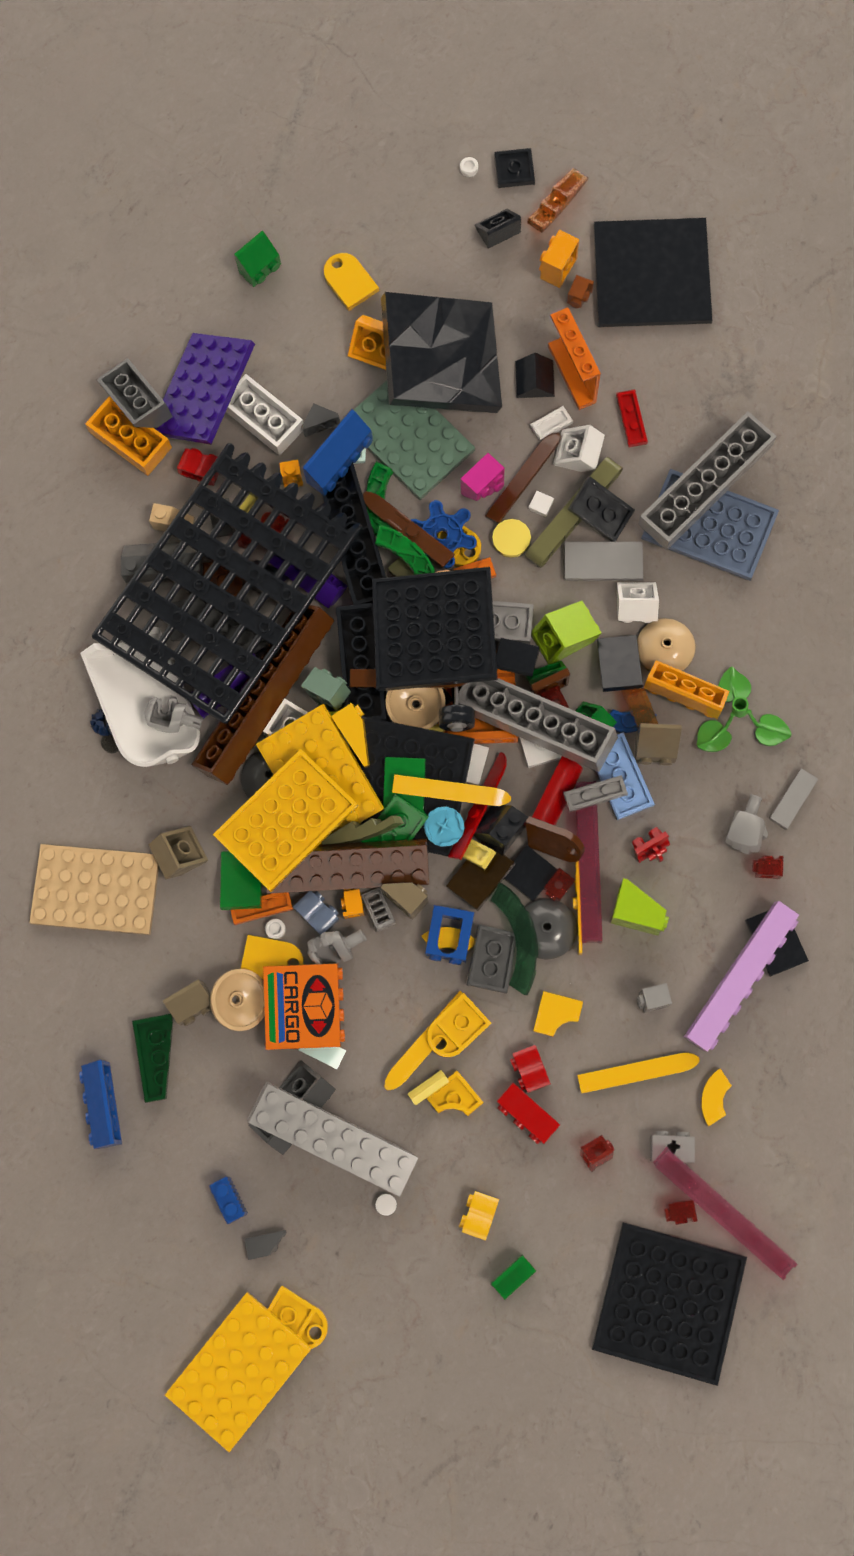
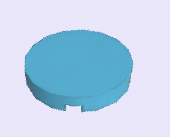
[424,807,465,847]

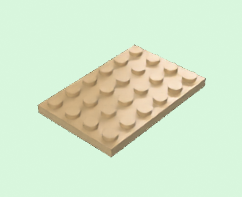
[29,844,159,935]

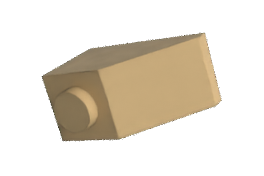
[149,503,195,531]

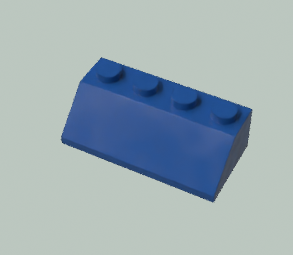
[303,409,373,496]
[79,1060,122,1149]

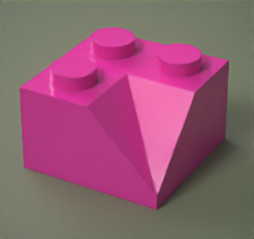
[460,453,505,501]

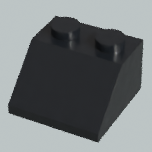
[473,805,528,856]

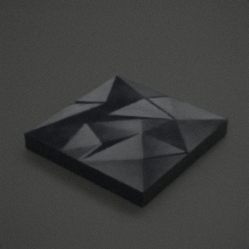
[381,292,502,413]

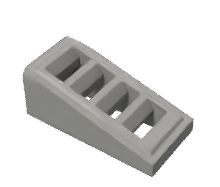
[361,887,396,932]

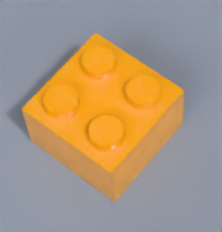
[539,230,579,288]

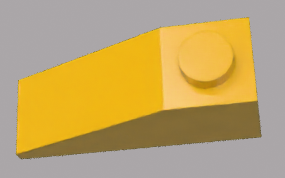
[331,703,370,767]

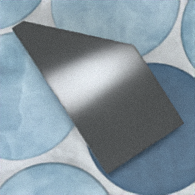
[245,1230,287,1260]

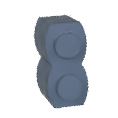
[293,891,339,935]

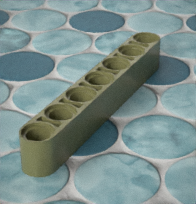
[525,457,623,568]

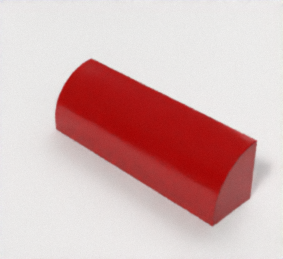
[532,756,583,826]

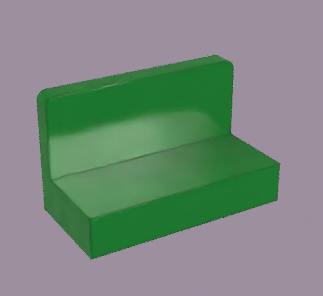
[491,1255,536,1300]

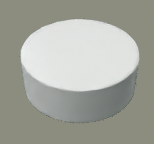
[460,157,478,177]
[265,919,286,940]
[376,1194,397,1216]

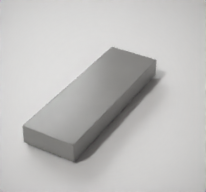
[769,769,818,830]
[563,775,628,813]

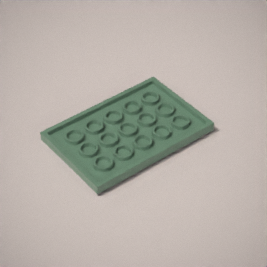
[341,380,475,500]

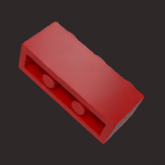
[497,1083,560,1144]

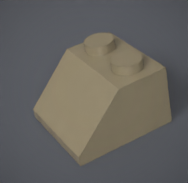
[149,826,208,880]
[381,883,428,920]
[163,979,212,1026]

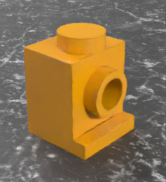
[279,459,303,488]
[341,889,365,919]

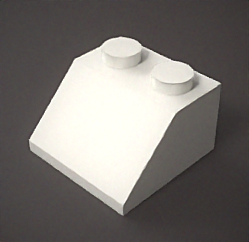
[553,425,605,472]
[617,582,659,623]

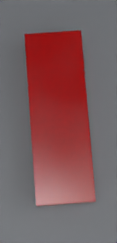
[616,389,648,448]

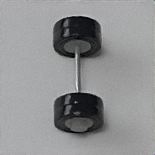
[439,687,475,732]

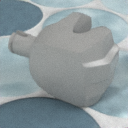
[144,697,203,733]
[726,794,768,854]
[307,929,367,964]

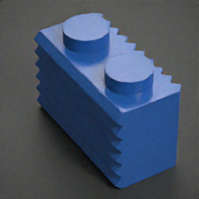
[209,1177,248,1224]

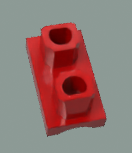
[632,827,670,863]

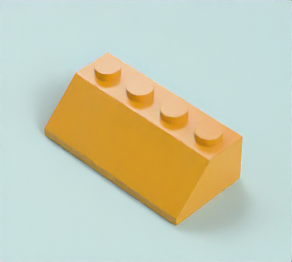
[348,315,386,370]
[644,660,730,719]

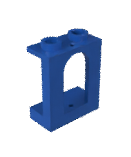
[425,905,474,965]

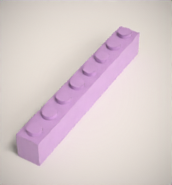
[684,901,799,1052]

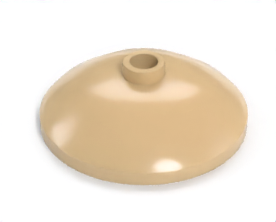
[637,618,695,671]
[386,688,445,729]
[210,969,265,1031]

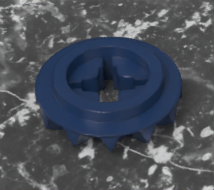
[90,709,112,736]

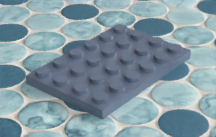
[641,469,779,581]

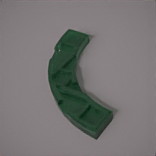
[490,883,538,995]

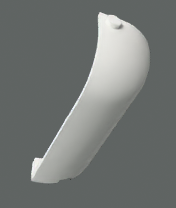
[80,627,200,767]

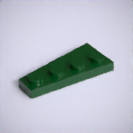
[132,1014,174,1103]

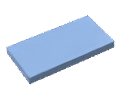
[596,733,655,820]

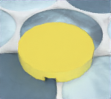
[492,519,531,558]

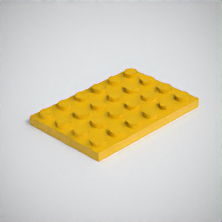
[256,704,384,845]
[213,749,358,892]
[165,1292,312,1452]

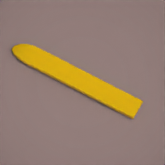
[392,774,511,806]
[573,861,582,955]
[384,991,462,1090]
[577,1053,700,1094]

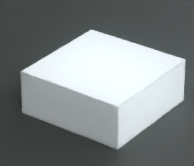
[528,491,554,517]

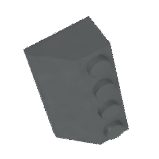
[97,358,173,428]
[121,542,202,583]
[248,1060,336,1155]

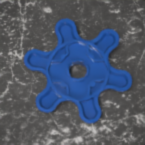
[411,500,477,568]

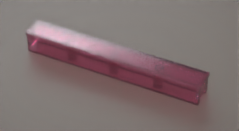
[575,781,603,944]
[653,1147,798,1281]

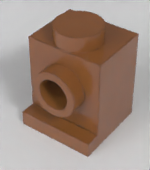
[567,275,594,308]

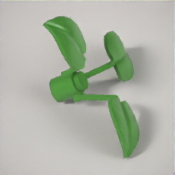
[697,666,792,752]

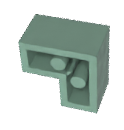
[301,667,351,712]

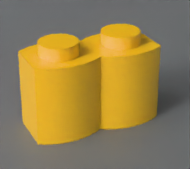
[459,1191,499,1241]

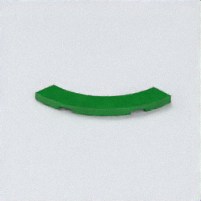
[365,461,400,558]
[375,525,435,575]

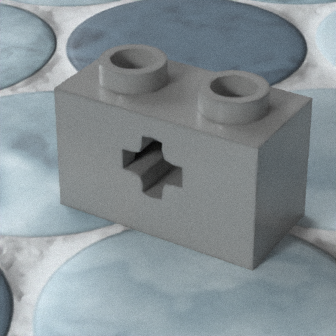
[637,983,672,1013]
[650,1131,695,1163]

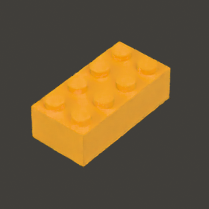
[85,396,172,476]

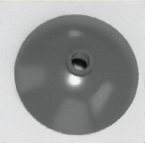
[241,751,271,799]
[516,899,577,960]

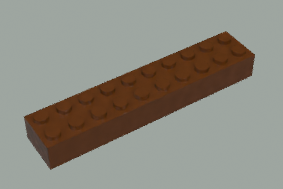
[192,605,335,785]

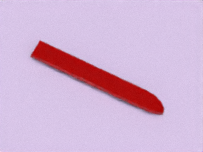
[448,752,507,860]

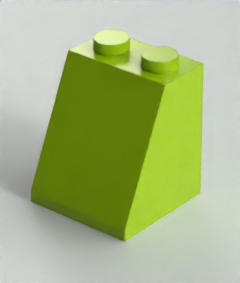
[531,601,602,664]
[611,878,669,936]

